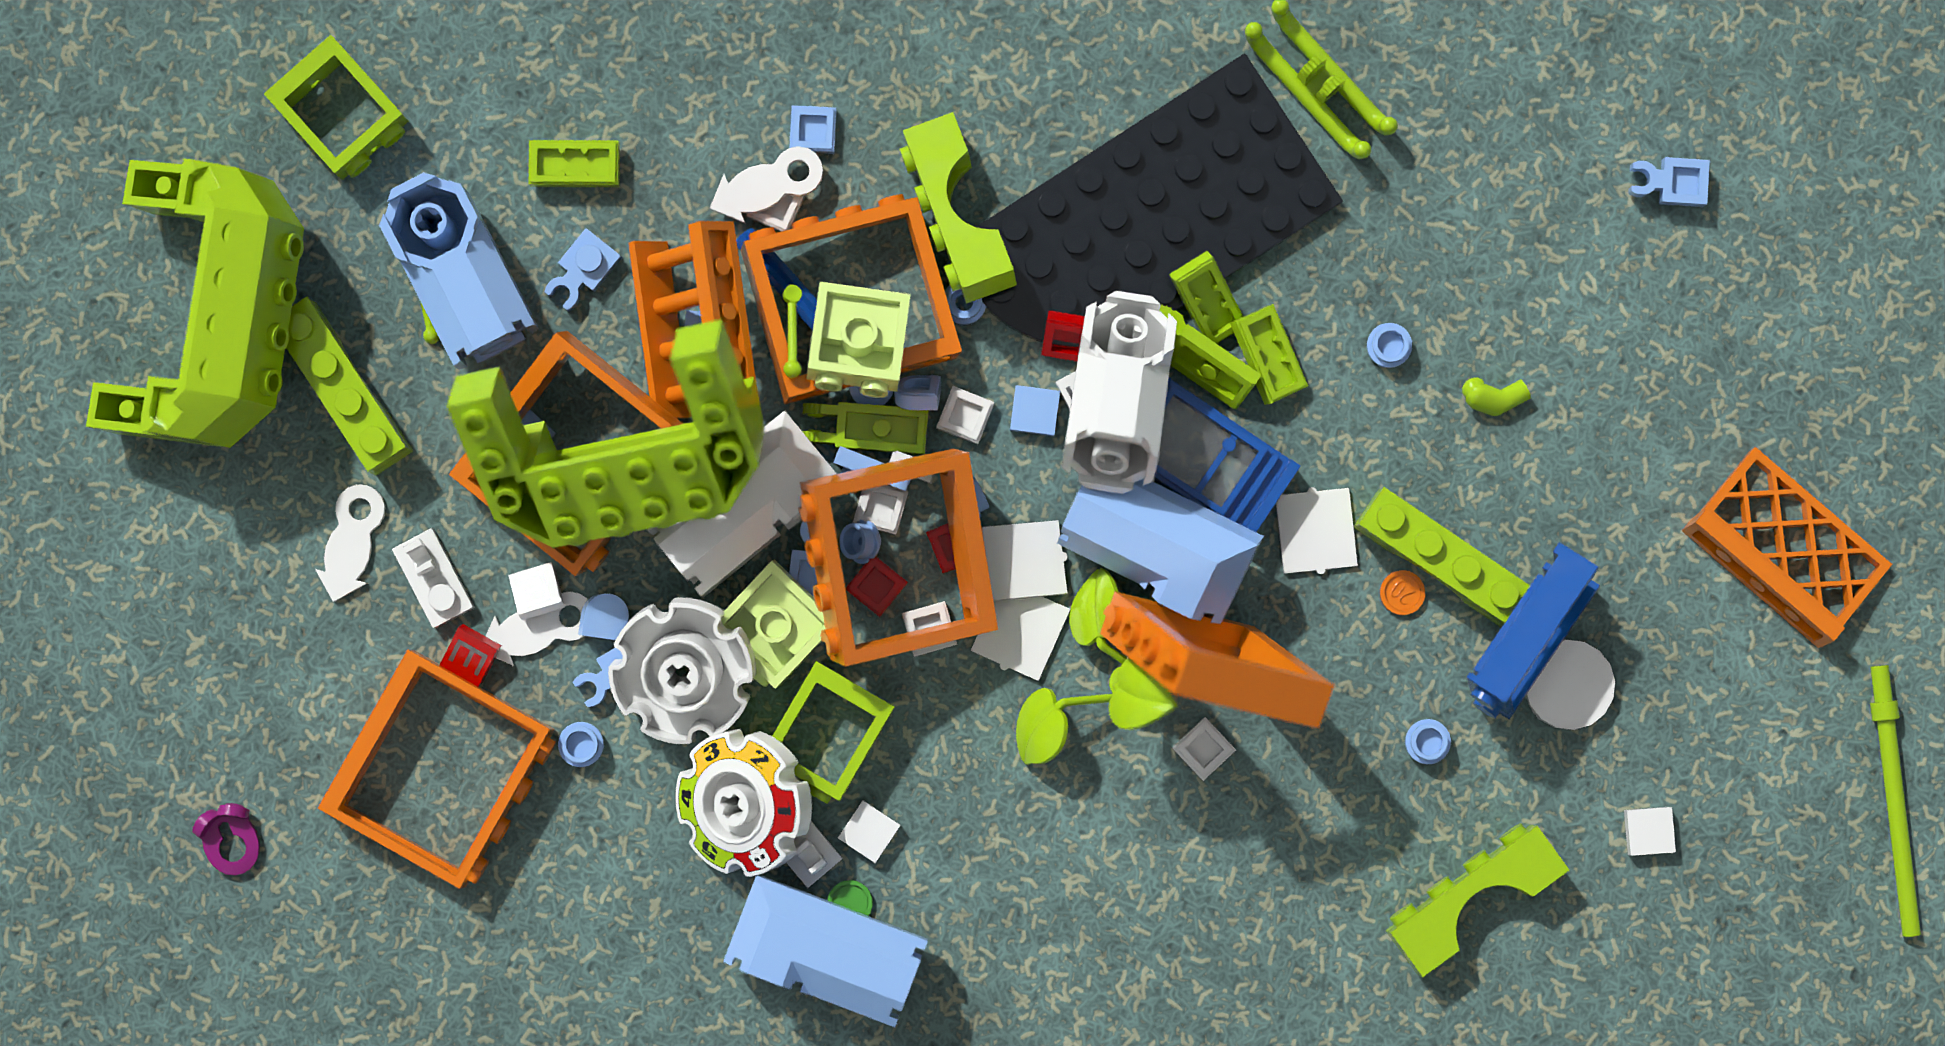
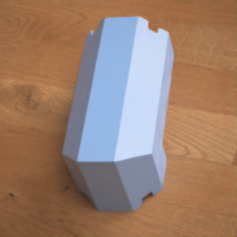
[379,173,539,370]
[1057,479,1264,624]
[723,874,928,1027]

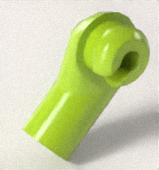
[1462,377,1531,416]

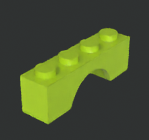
[899,112,1017,304]
[286,297,413,476]
[1353,487,1530,628]
[1385,823,1570,977]

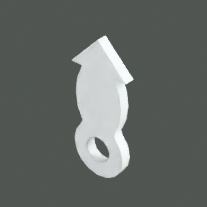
[710,146,823,223]
[315,485,386,602]
[486,592,588,666]

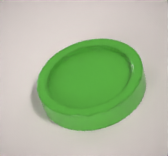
[828,880,873,916]

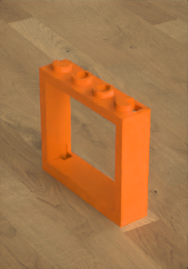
[741,194,962,404]
[449,331,683,576]
[798,449,998,666]
[1100,591,1334,729]
[317,649,556,889]

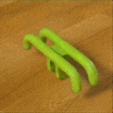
[1245,0,1398,159]

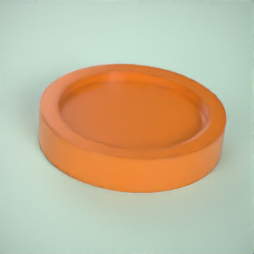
[1380,570,1425,615]

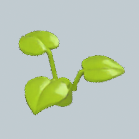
[1016,568,1178,765]

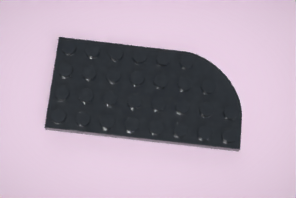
[976,53,1343,347]

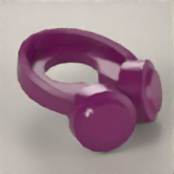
[192,803,260,875]

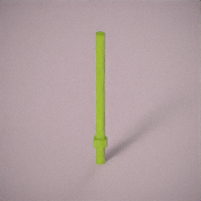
[1870,665,1921,937]

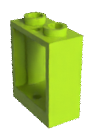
[264,35,409,180]
[772,661,895,804]

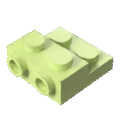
[807,282,911,398]
[722,560,825,689]

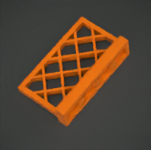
[1682,447,1892,648]

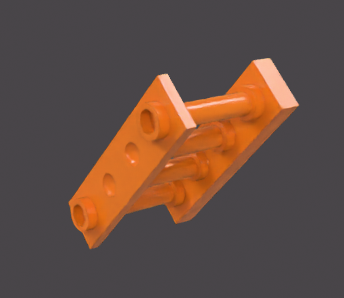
[628,221,756,419]

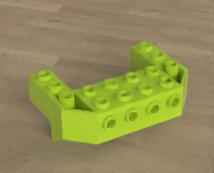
[86,158,304,448]
[446,319,765,548]

